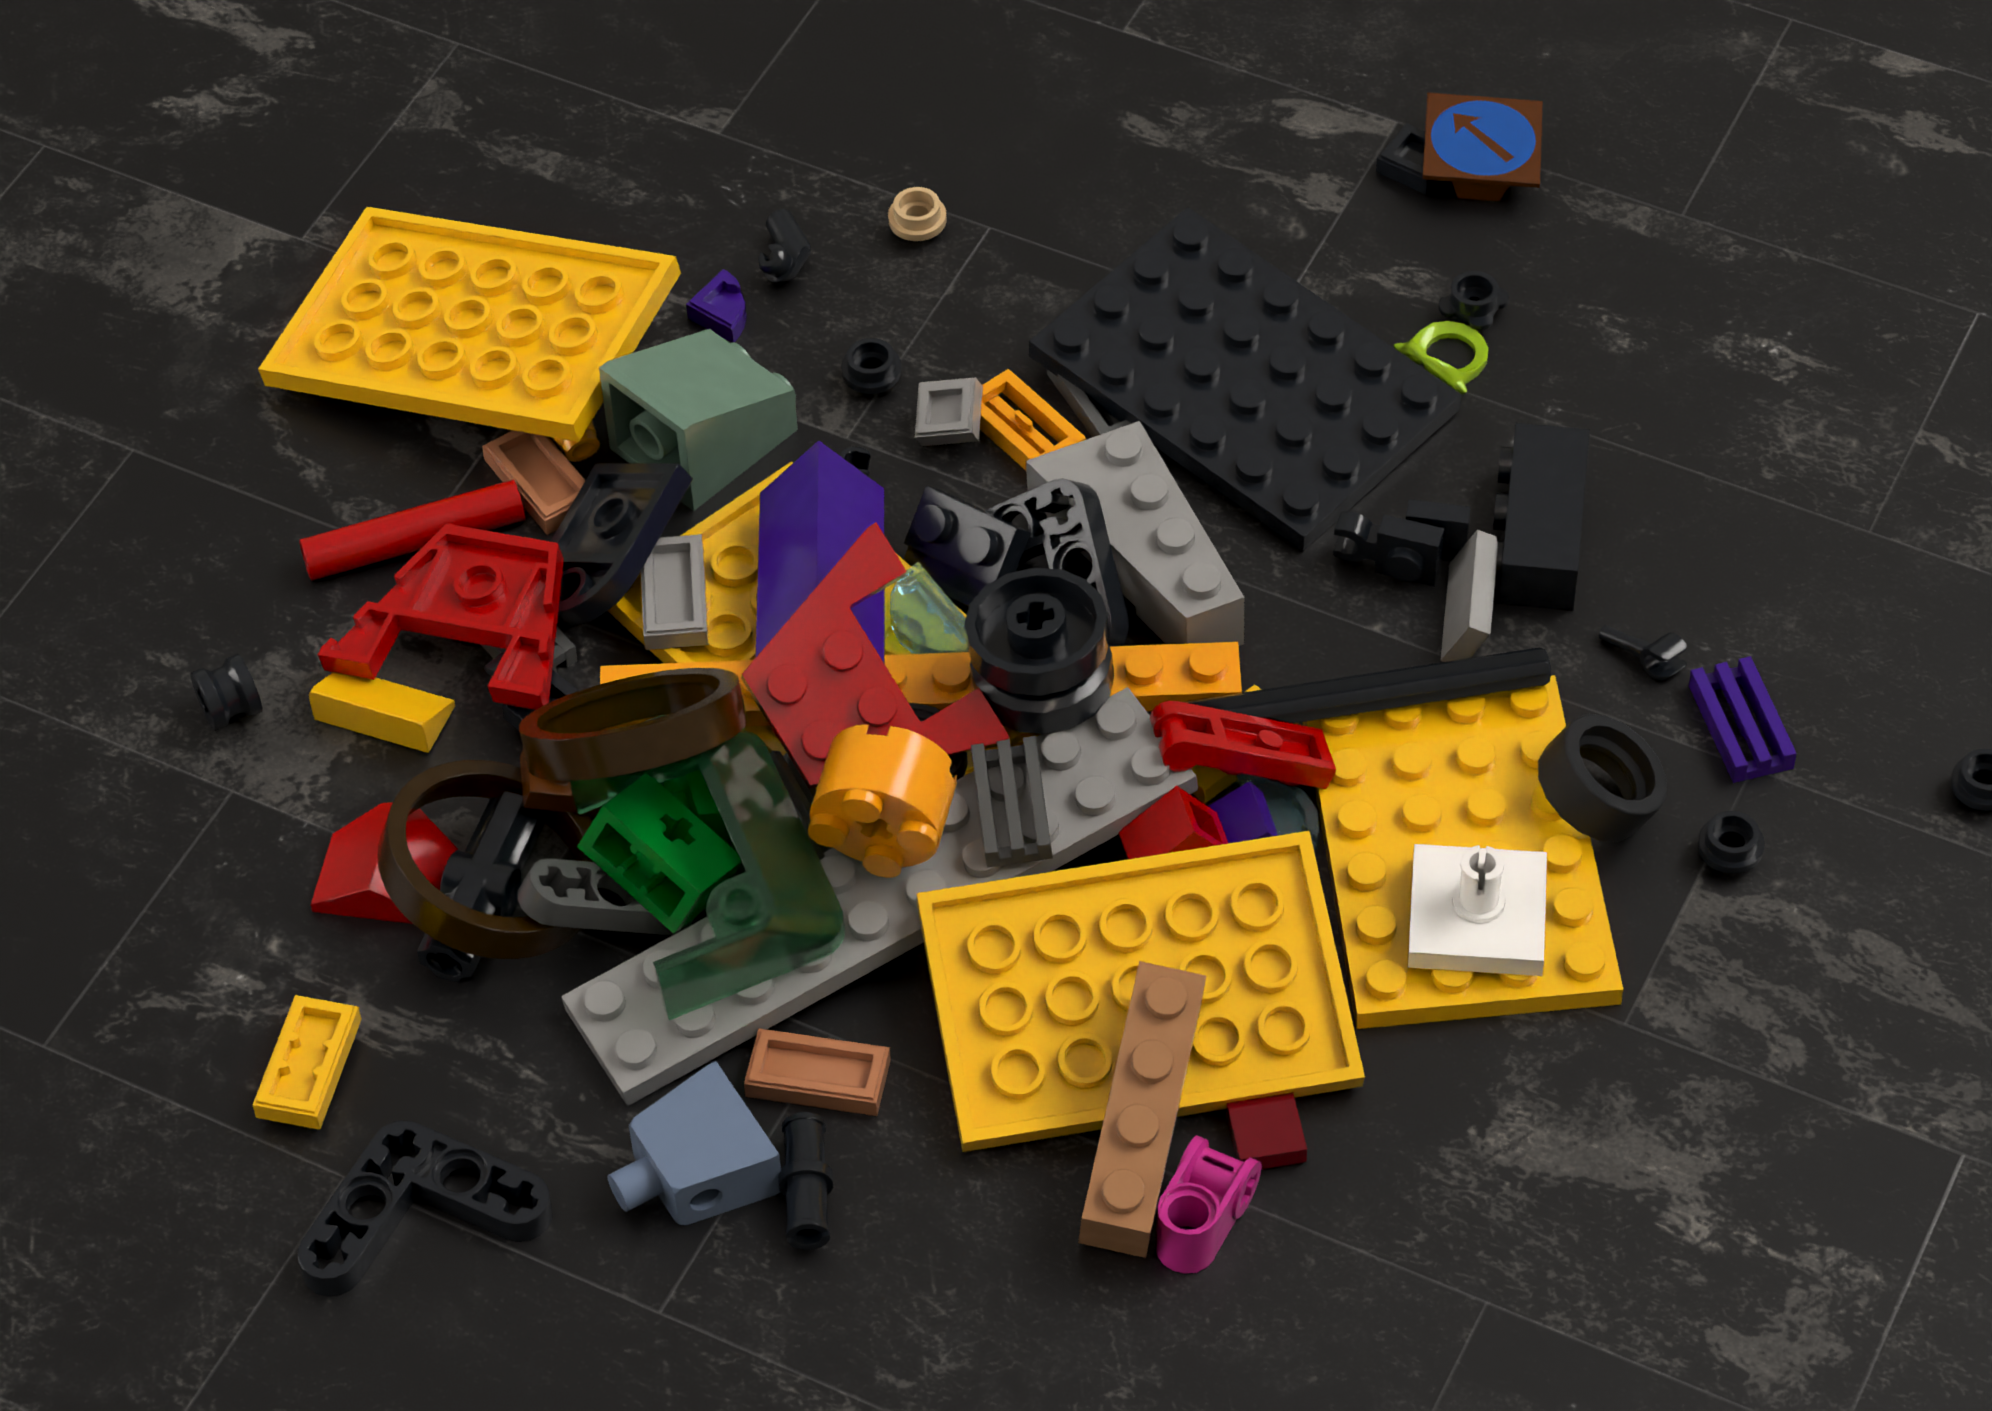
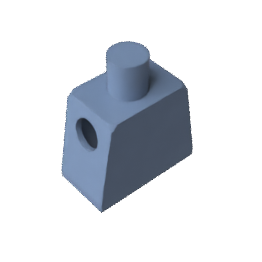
[607,1061,781,1226]

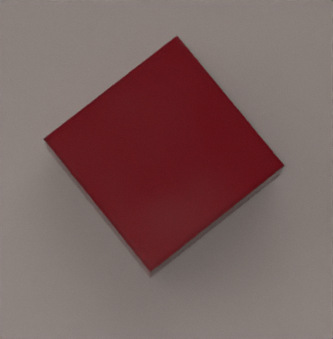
[1226,1093,1307,1169]

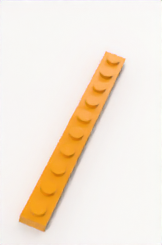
[600,642,1242,730]

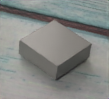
[915,377,983,446]

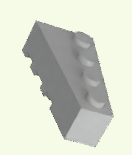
[1026,421,1244,646]

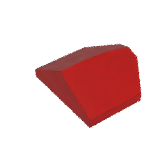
[311,802,458,924]

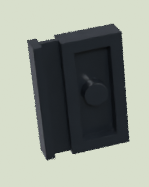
[903,486,1031,606]

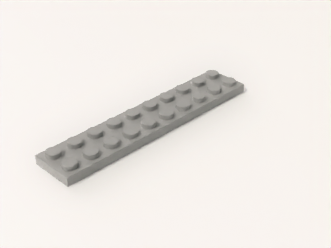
[561,687,1198,1106]

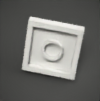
[1408,844,1547,976]

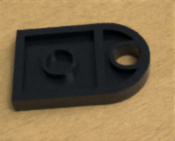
[550,463,693,627]

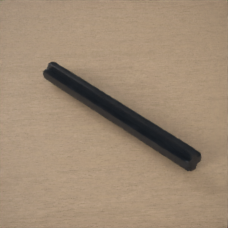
[1184,647,1551,724]

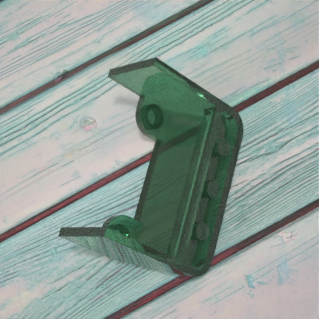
[568,715,845,1021]

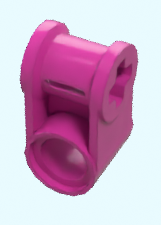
[1155,1135,1262,1274]

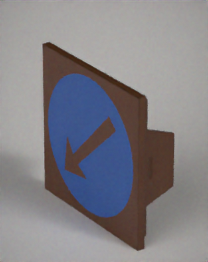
[1423,93,1543,201]

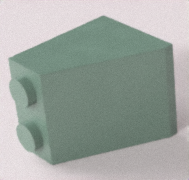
[599,329,798,511]

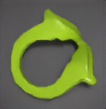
[1394,321,1488,394]

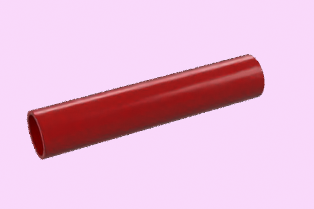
[299,479,525,581]

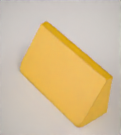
[309,672,455,753]

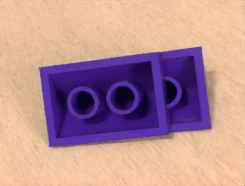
[756,440,885,664]

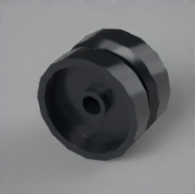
[964,567,1114,734]

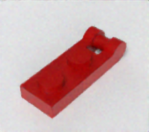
[1150,701,1336,789]

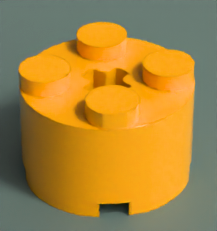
[808,725,957,878]

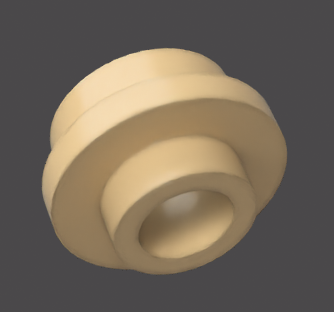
[888,187,947,241]

